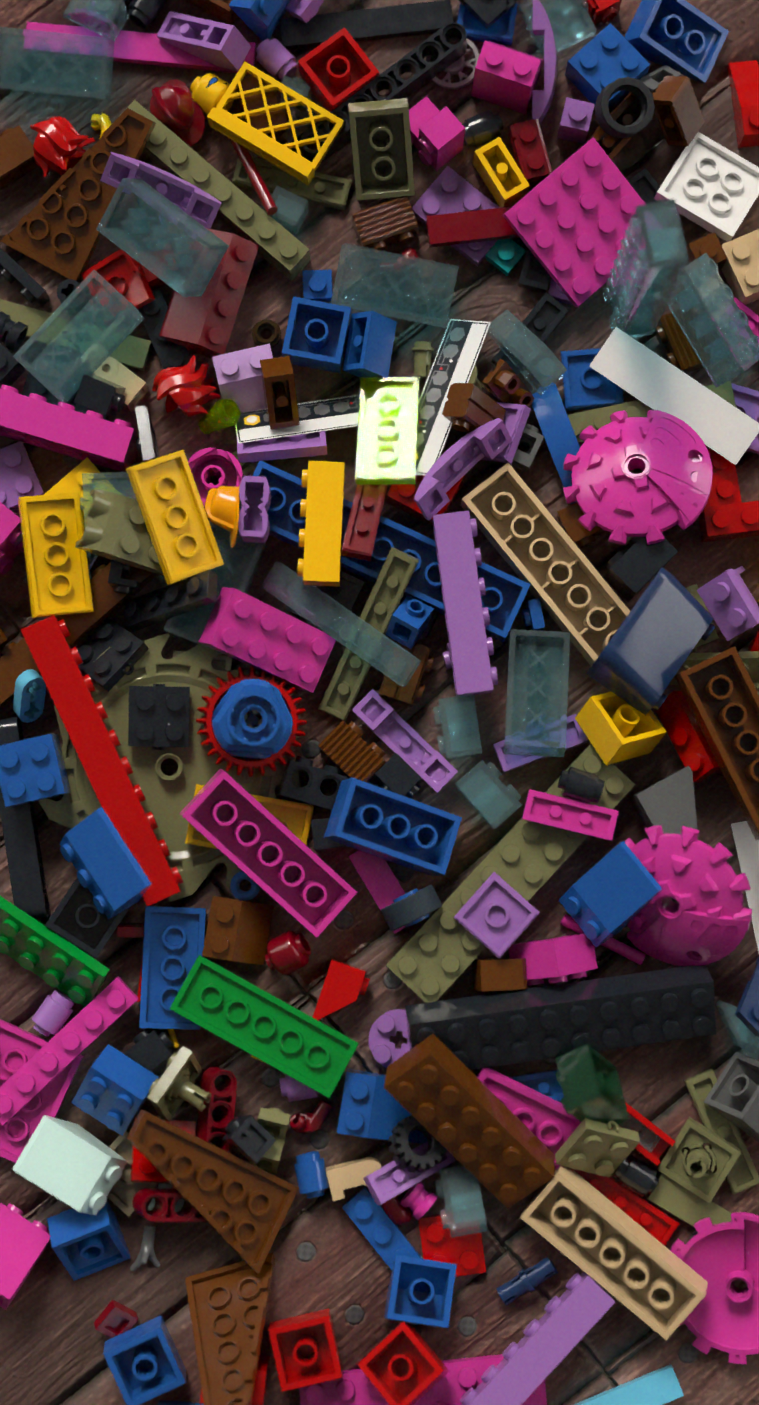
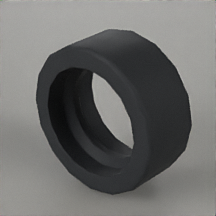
[595,77,655,138]

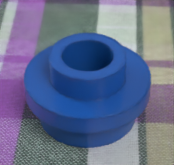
[230,871,260,901]

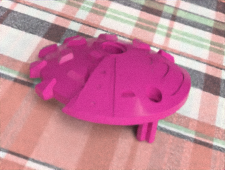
[563,410,713,545]
[624,825,753,966]
[670,1212,759,1364]

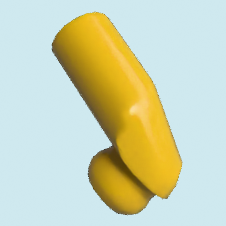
[91,113,112,138]

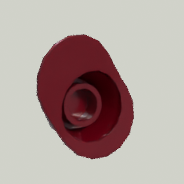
[150,79,205,147]

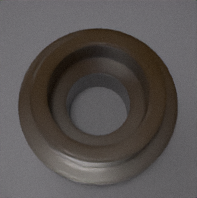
[252,319,281,348]

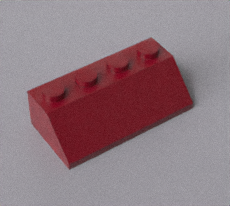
[159,226,259,359]

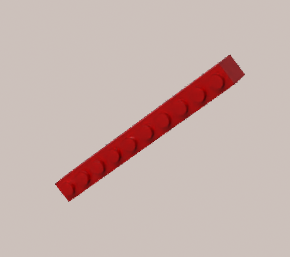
[21,615,184,907]

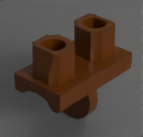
[482,359,535,407]

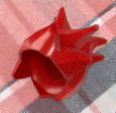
[30,116,95,178]
[152,355,220,417]

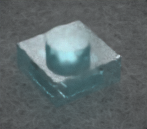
[280,75,312,108]

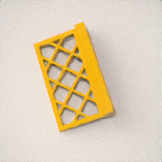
[207,61,345,186]

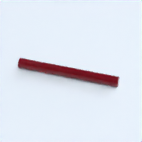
[229,138,278,215]

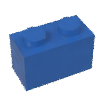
[343,311,397,381]

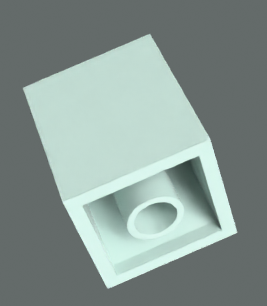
[12,1115,127,1215]

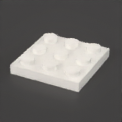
[654,132,759,242]

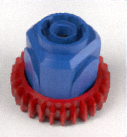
[196,666,307,777]

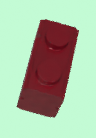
[508,119,552,190]

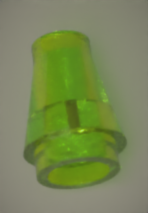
[199,399,240,434]

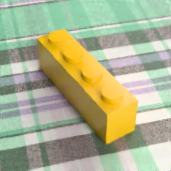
[297,461,345,587]

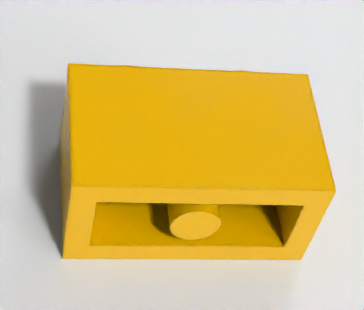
[473,137,530,208]

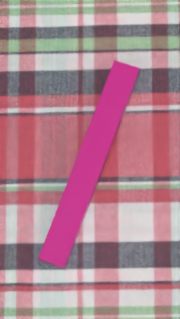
[24,22,256,74]

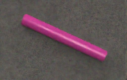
[560,914,646,965]

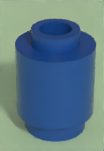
[294,1151,330,1198]

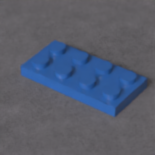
[139,906,206,1030]

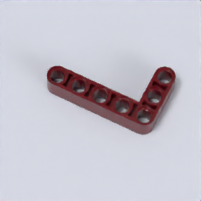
[132,1067,237,1222]

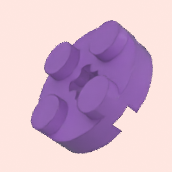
[368,1009,410,1068]

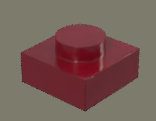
[94,1299,138,1338]

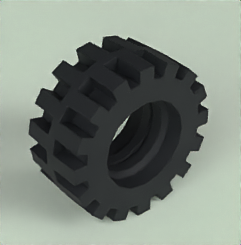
[389,1115,447,1172]

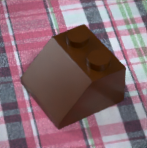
[202,896,274,965]

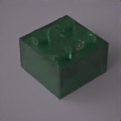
[555,1044,629,1128]

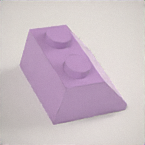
[212,343,273,421]

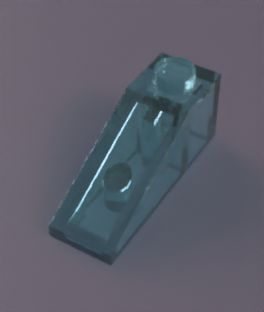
[487,309,567,396]

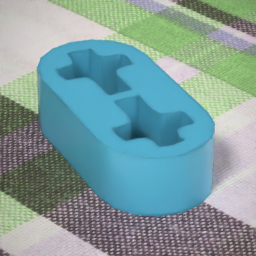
[13,669,46,723]

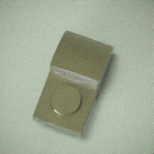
[248,1107,290,1174]

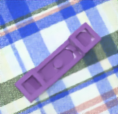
[532,0,558,124]
[100,152,221,229]
[414,418,512,520]
[352,689,458,793]

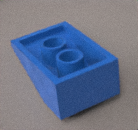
[624,0,729,84]
[559,841,662,948]
[337,1069,427,1143]

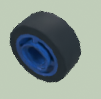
[381,885,442,931]

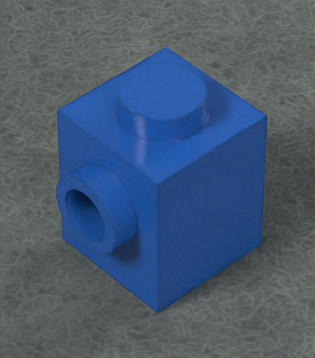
[386,595,434,649]

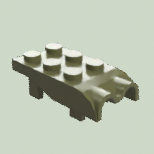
[75,489,195,581]

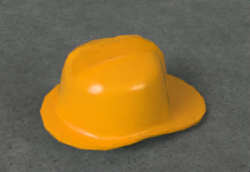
[205,482,241,548]

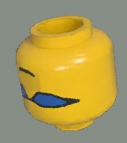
[190,73,234,115]

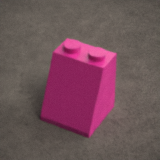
[472,41,544,114]
[0,1203,51,1310]

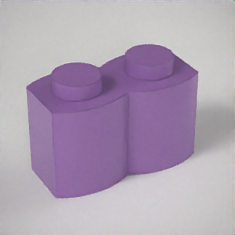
[238,476,271,543]

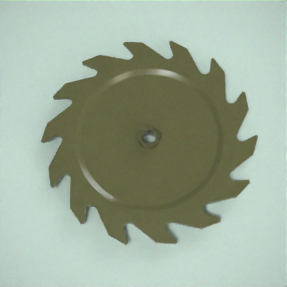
[39,633,300,902]

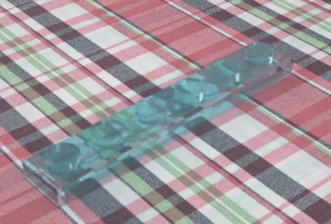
[261,562,421,687]

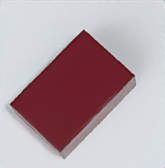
[117,923,144,938]

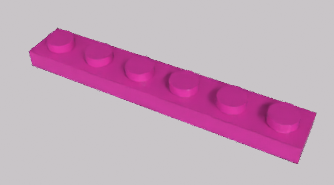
[0,977,139,1126]

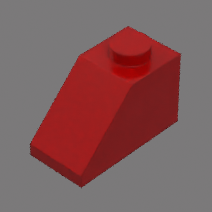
[313,959,370,1020]

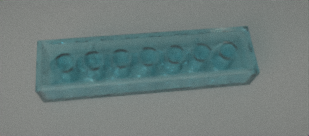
[603,199,689,338]

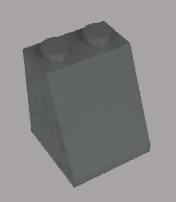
[629,766,698,839]
[704,1052,759,1142]

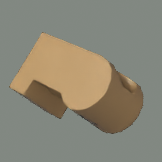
[93,356,150,412]
[326,1157,382,1201]

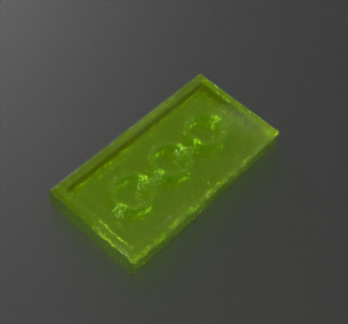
[355,377,420,485]

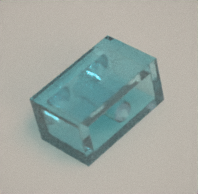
[433,695,482,760]
[454,760,522,830]
[435,1165,487,1238]

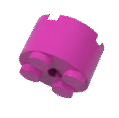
[188,447,244,509]

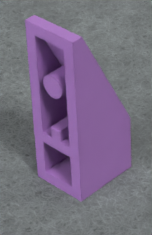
[157,11,251,71]

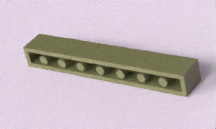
[125,100,311,282]

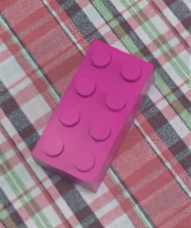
[199,587,337,693]

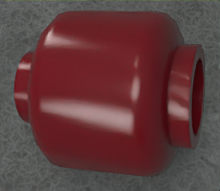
[265,931,312,975]

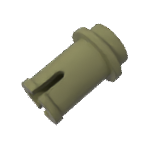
[411,341,434,380]

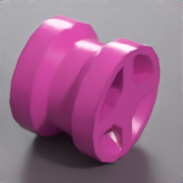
[400,1181,438,1220]

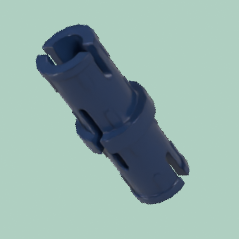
[496,1256,558,1306]

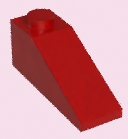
[728,60,759,148]

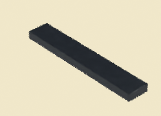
[280,0,454,50]

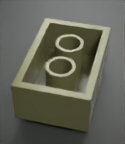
[348,98,415,201]

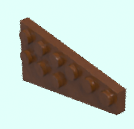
[0,108,156,283]
[127,1110,299,1274]
[185,1253,275,1405]

